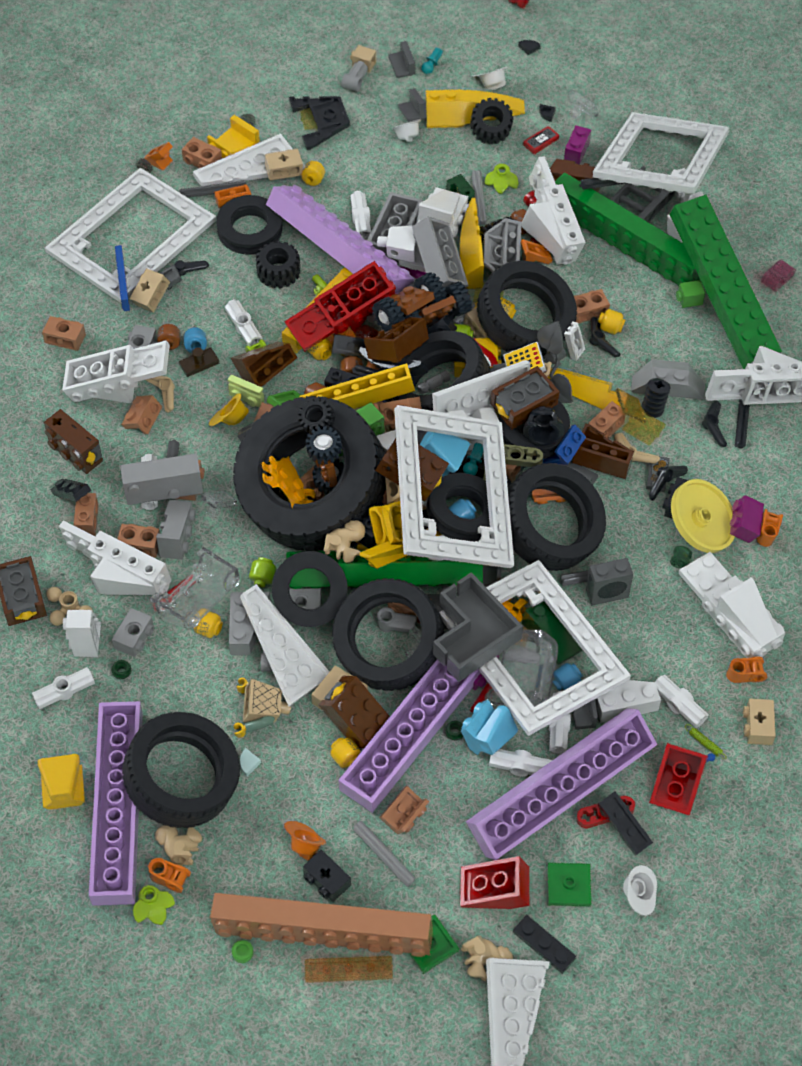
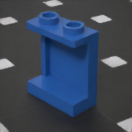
[542,425,586,465]

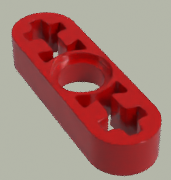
[576,796,635,829]

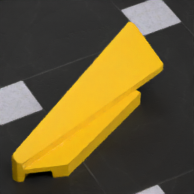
[548,368,628,410]
[360,529,443,568]

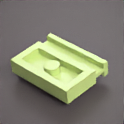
[228,375,265,408]

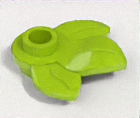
[485,163,518,194]
[133,885,175,925]

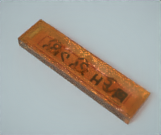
[305,956,393,983]

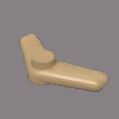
[146,376,175,413]
[614,433,660,464]

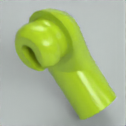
[312,274,327,296]

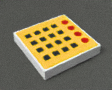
[503,342,546,372]

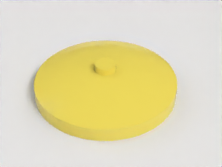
[671,479,735,553]

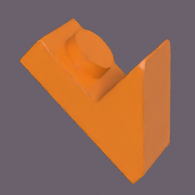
[143,142,173,170]
[521,239,553,264]

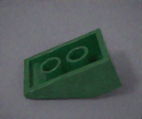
[522,601,583,665]

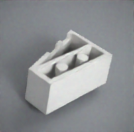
[63,610,101,657]
[595,680,661,723]

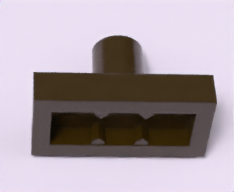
[179,347,219,377]

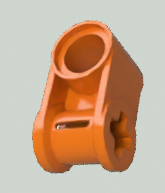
[757,508,783,547]
[726,656,767,683]
[148,858,191,893]

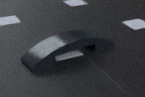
[359,347,429,377]

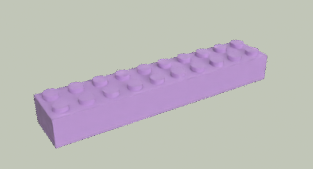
[266,185,415,294]
[338,659,481,813]
[89,701,143,906]
[466,708,657,860]

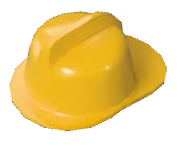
[209,393,249,426]

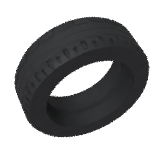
[476,261,577,356]
[393,331,491,411]
[508,463,606,571]
[332,578,445,691]
[122,712,240,828]

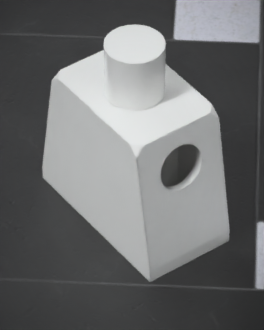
[377,225,418,263]

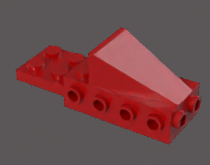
[284,261,396,352]

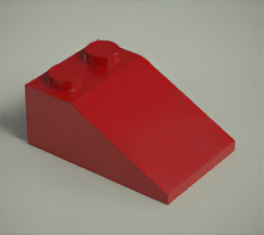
[649,743,708,816]
[460,856,530,909]

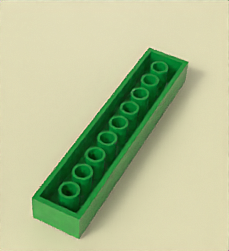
[555,172,700,286]
[669,194,782,369]
[286,550,483,589]

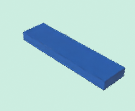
[115,245,130,311]

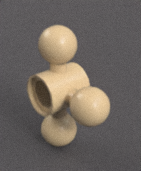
[46,587,93,626]

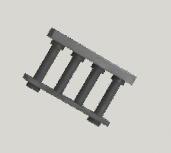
[610,166,676,223]

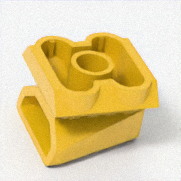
[369,501,403,545]
[38,754,85,810]

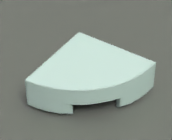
[240,748,261,777]

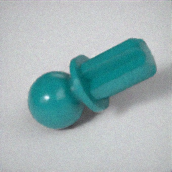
[421,47,443,74]
[463,442,484,475]

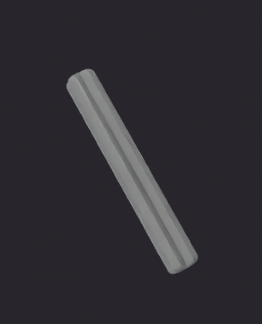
[472,170,486,225]
[354,821,415,887]

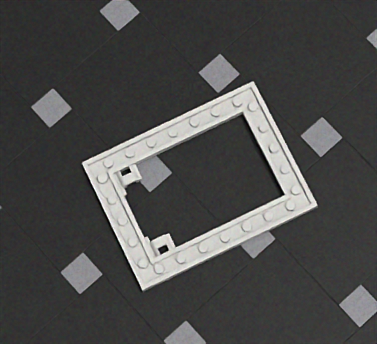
[593,112,729,194]
[45,168,216,304]
[394,405,514,568]
[439,560,631,736]

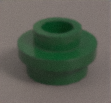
[111,660,132,679]
[445,720,463,741]

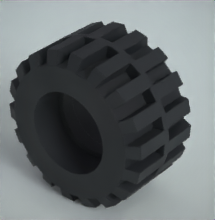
[470,98,513,144]
[256,241,300,288]

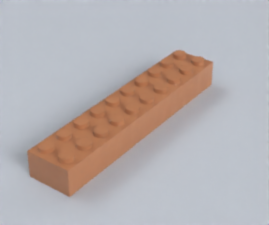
[210,893,433,957]

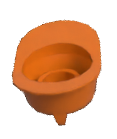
[284,821,326,860]

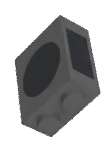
[586,558,633,606]

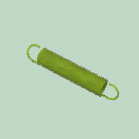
[685,724,726,759]

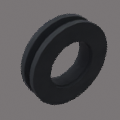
[216,195,283,255]
[498,400,570,460]
[426,473,490,542]
[272,551,348,627]

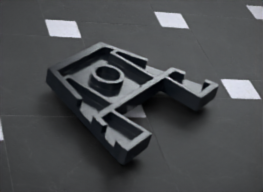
[289,96,350,151]

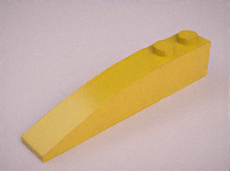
[426,90,525,128]
[459,198,484,289]

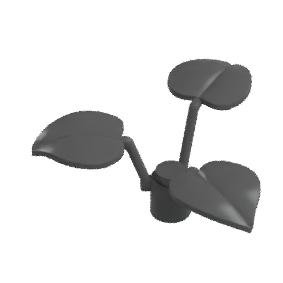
[501,321,573,403]

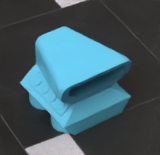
[420,432,470,477]
[461,700,518,755]

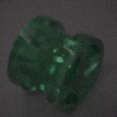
[670,546,693,569]

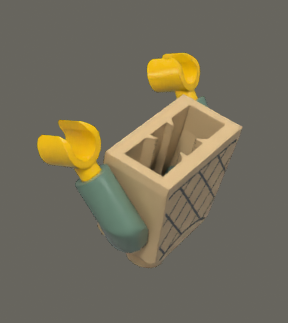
[233,677,291,738]

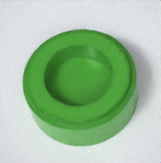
[232,940,254,963]

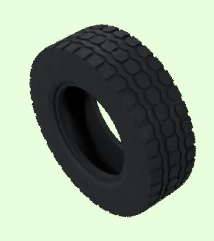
[233,396,386,551]

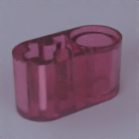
[761,259,796,292]

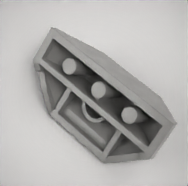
[483,218,521,272]
[631,359,705,399]

